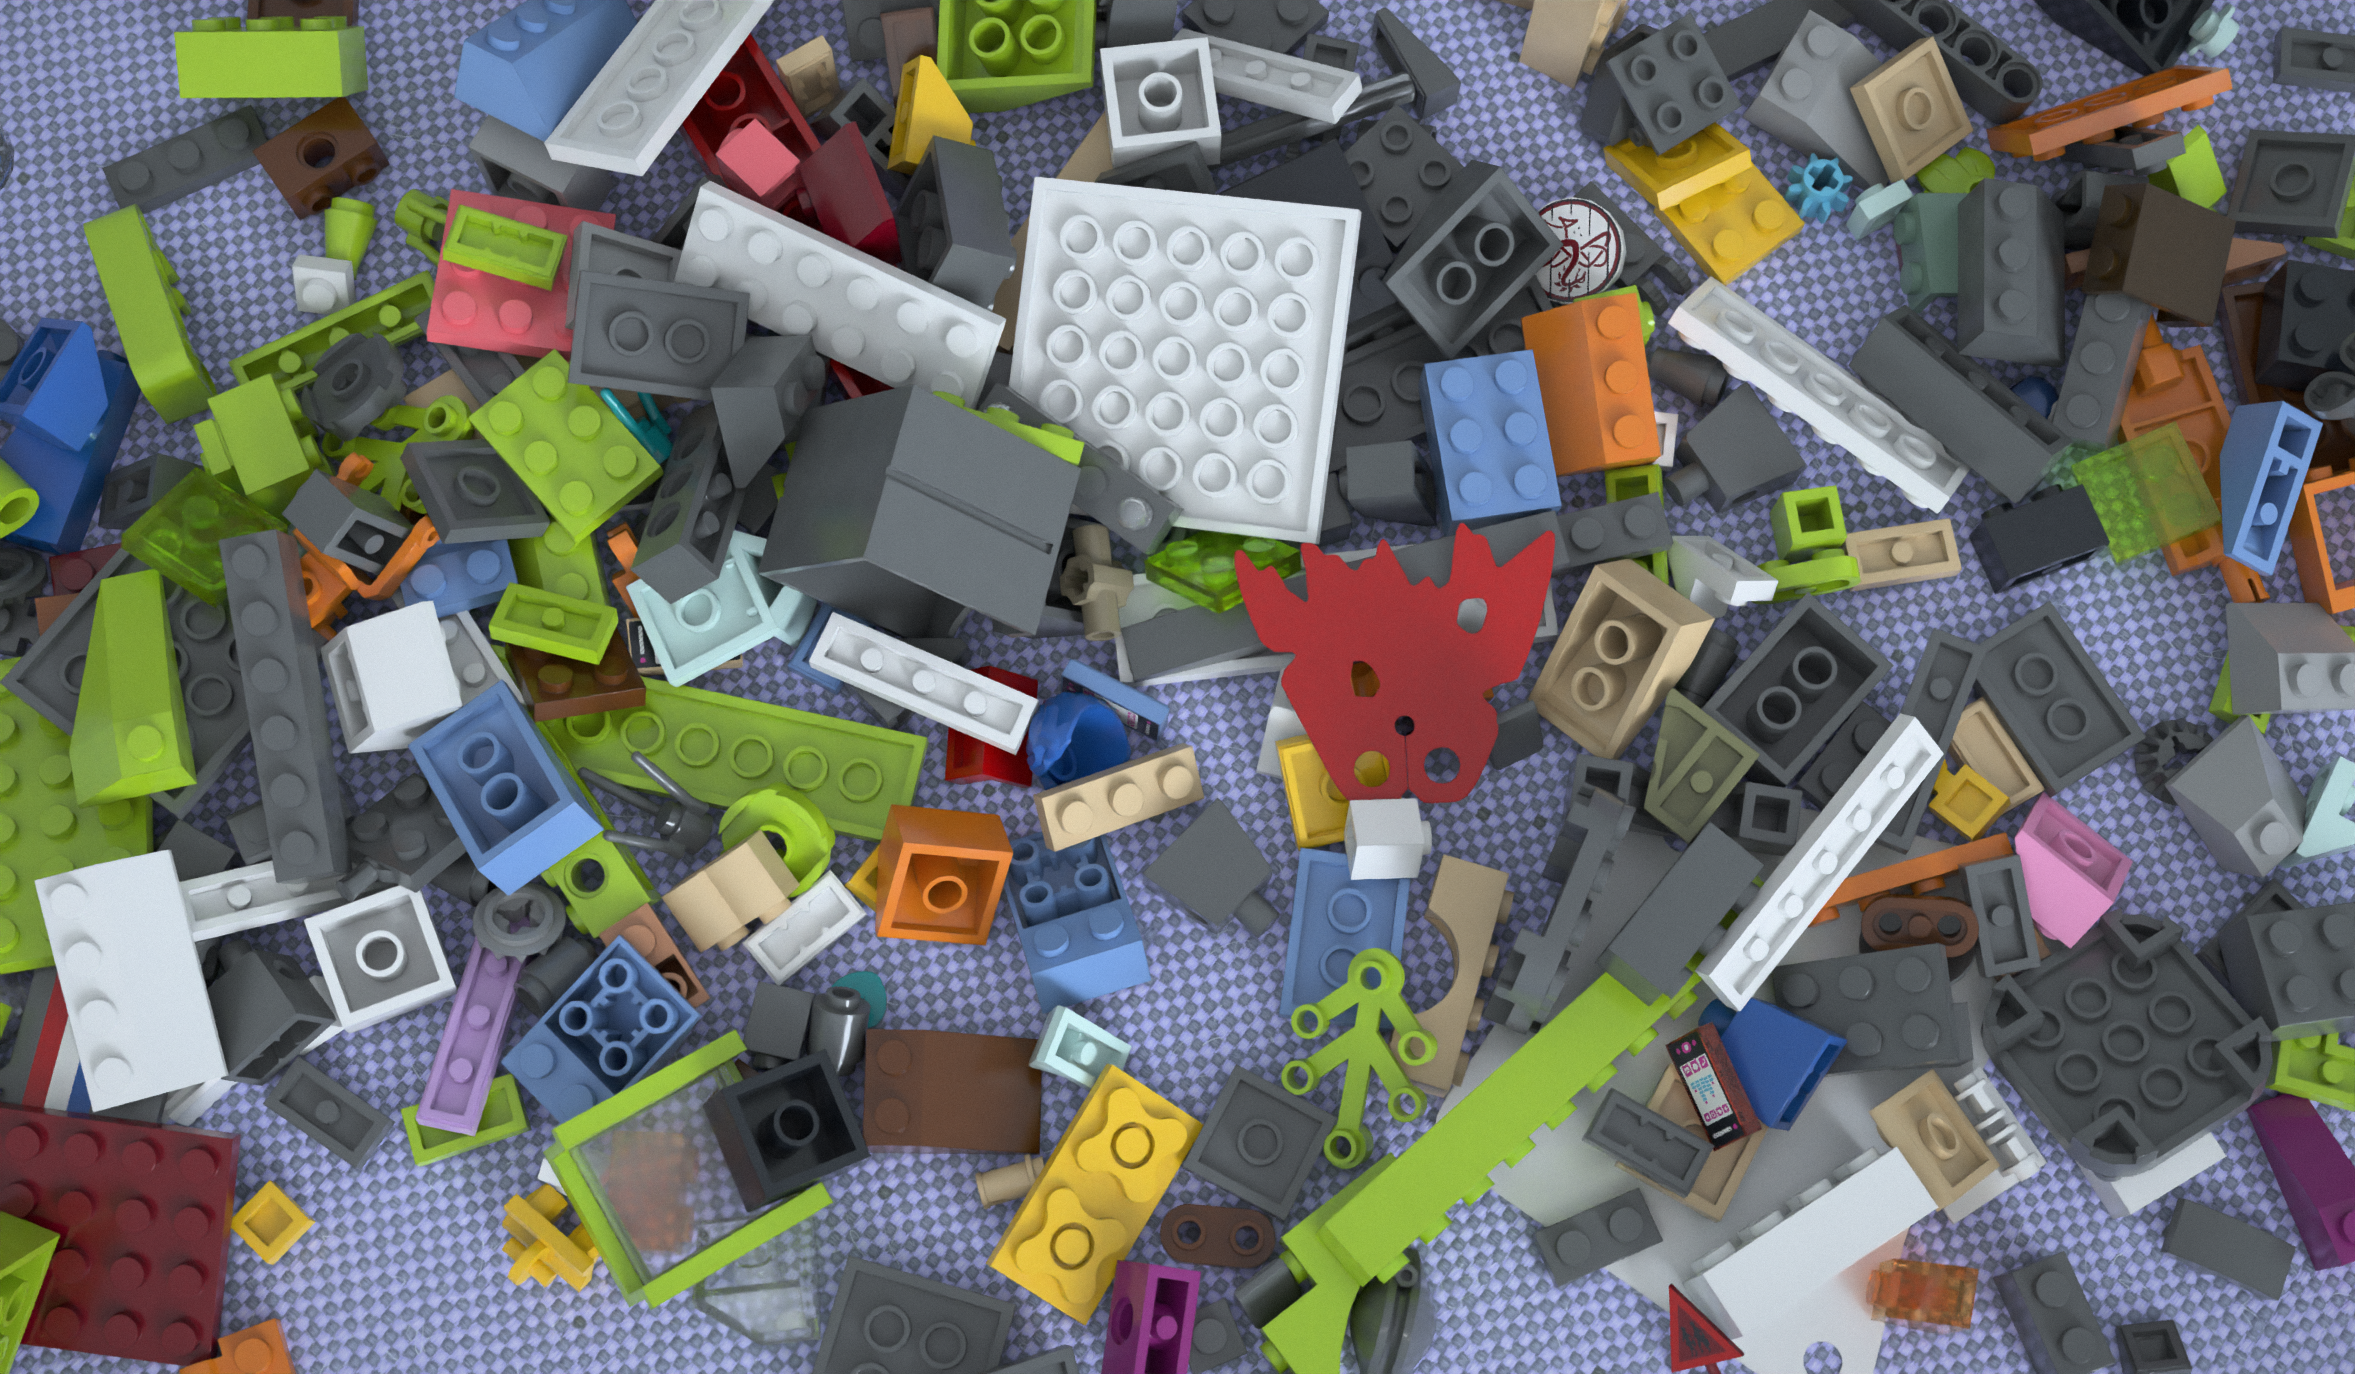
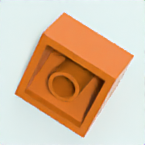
[875,804,1013,945]

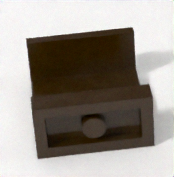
[2081,183,2236,328]

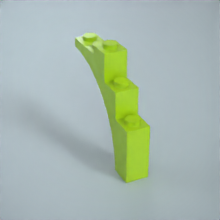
[1259,1152,1396,1374]

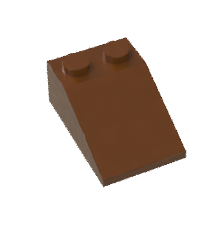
[863,1029,1042,1155]

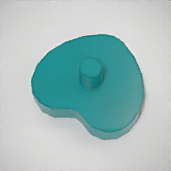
[831,971,887,1029]

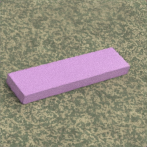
[415,915,533,1136]

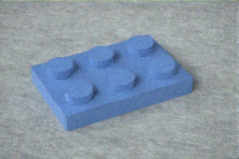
[1278,848,1410,1033]

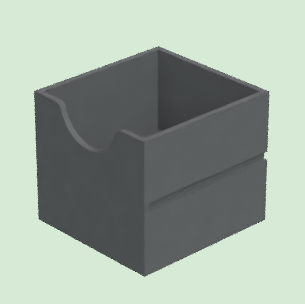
[757,384,1081,638]

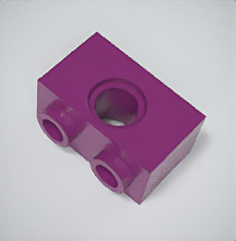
[1101,1260,1201,1374]

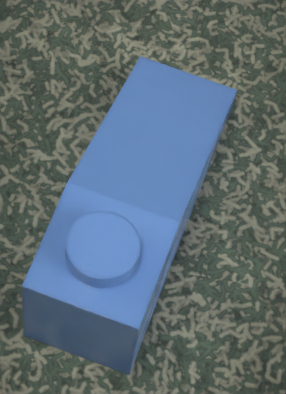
[2219,401,2323,576]

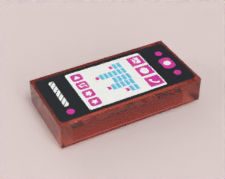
[1665,1022,1762,1152]

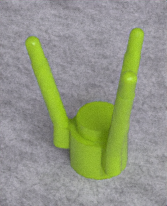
[394,189,449,268]

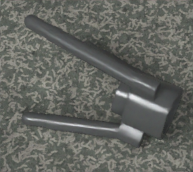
[577,751,713,860]

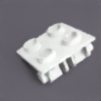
[1942,1066,2047,1225]

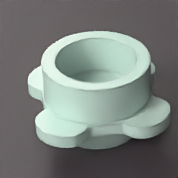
[2185,4,2240,58]

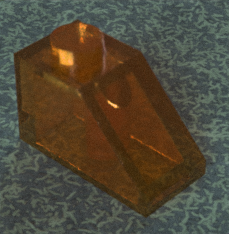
[1866,1258,1979,1335]

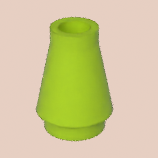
[324,197,378,280]

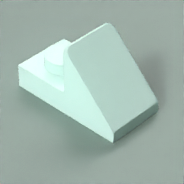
[2278,756,2355,869]
[1028,1005,1132,1092]

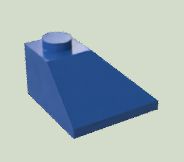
[0,317,109,452]

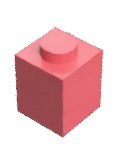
[715,119,803,211]

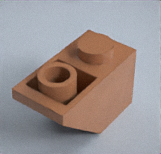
[598,903,711,1009]

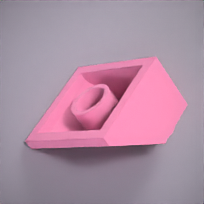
[2014,791,2133,949]

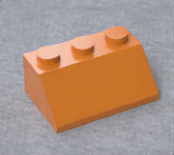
[1520,293,1661,478]

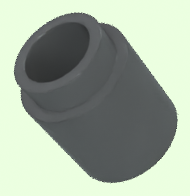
[513,936,599,1019]
[806,986,870,1077]

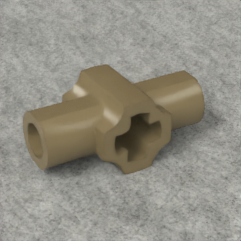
[1059,524,1134,641]

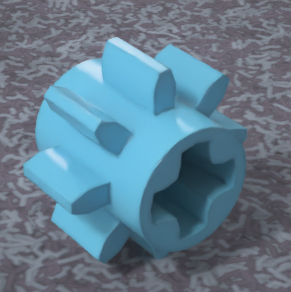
[1783,153,1853,224]

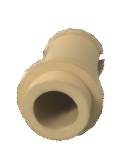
[975,1154,1045,1209]

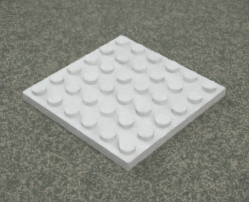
[1009,177,1362,544]

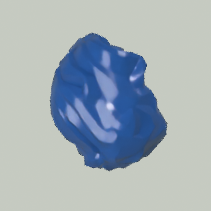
[1026,692,1131,790]

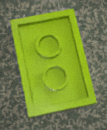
[468,349,664,544]

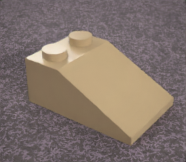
[1527,558,1715,760]

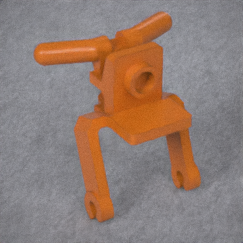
[292,452,440,641]

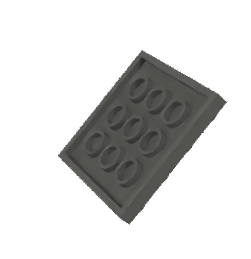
[0,511,329,821]

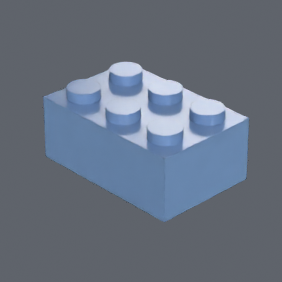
[1418,349,1562,537]

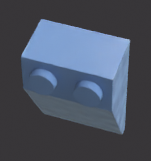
[408,679,604,896]

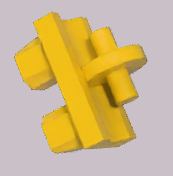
[502,1183,600,1293]

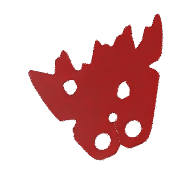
[1234,523,1555,804]

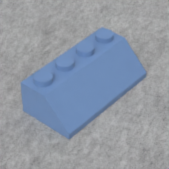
[454,0,638,142]

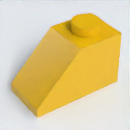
[887,55,976,175]

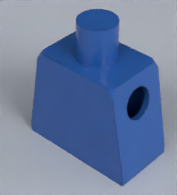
[1698,997,1848,1131]

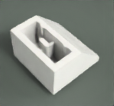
[321,601,463,754]

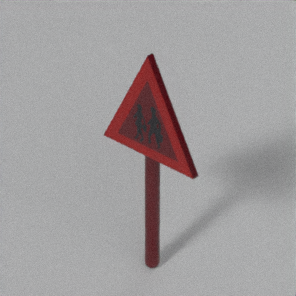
[1669,1283,1745,1374]

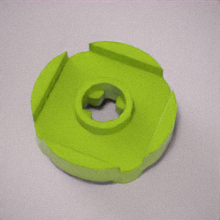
[718,782,836,898]

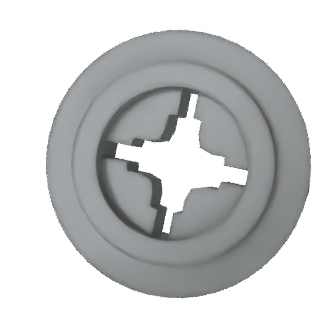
[473,883,566,964]

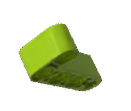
[83,204,218,425]

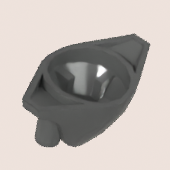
[1349,1248,1436,1374]

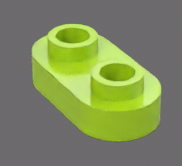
[1751,549,1861,604]

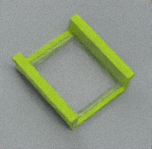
[543,1029,833,1310]

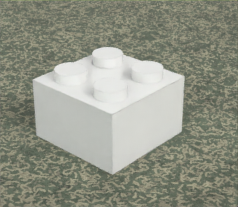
[1100,37,1221,169]
[304,885,458,1034]

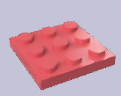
[427,189,616,362]

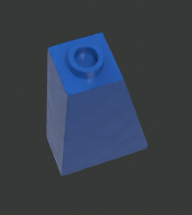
[0,350,141,556]

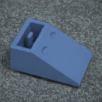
[1003,831,1151,1014]
[501,935,702,1142]

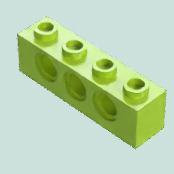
[526,711,662,939]

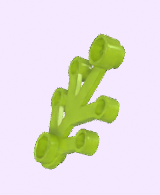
[322,395,475,514]
[1281,948,1438,1169]

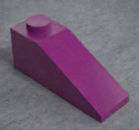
[2246,1093,2355,1271]

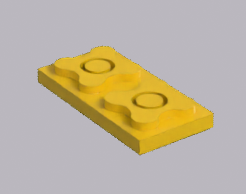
[985,1063,1204,1326]

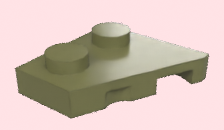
[1643,687,1760,845]

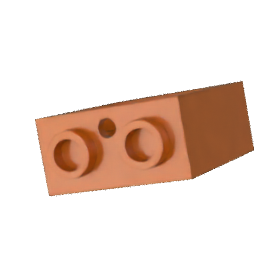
[2288,457,2355,614]

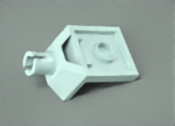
[626,530,817,687]

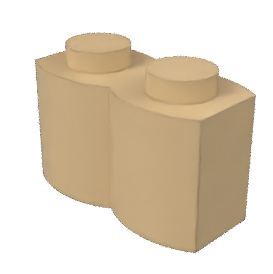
[661,829,800,953]

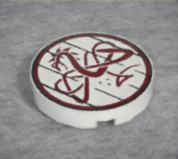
[1536,197,1627,305]

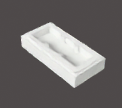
[742,870,867,986]

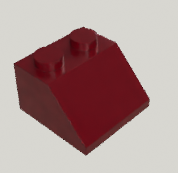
[795,121,902,265]

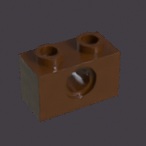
[252,97,390,221]

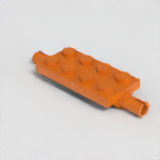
[2117,312,2270,603]

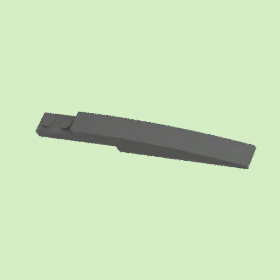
[1121,492,1674,683]

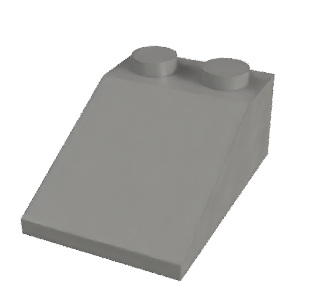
[1743,10,1889,191]

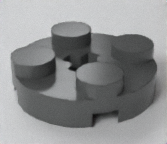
[301,332,407,441]

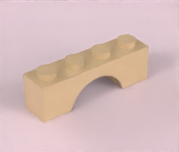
[1378,854,1514,1098]

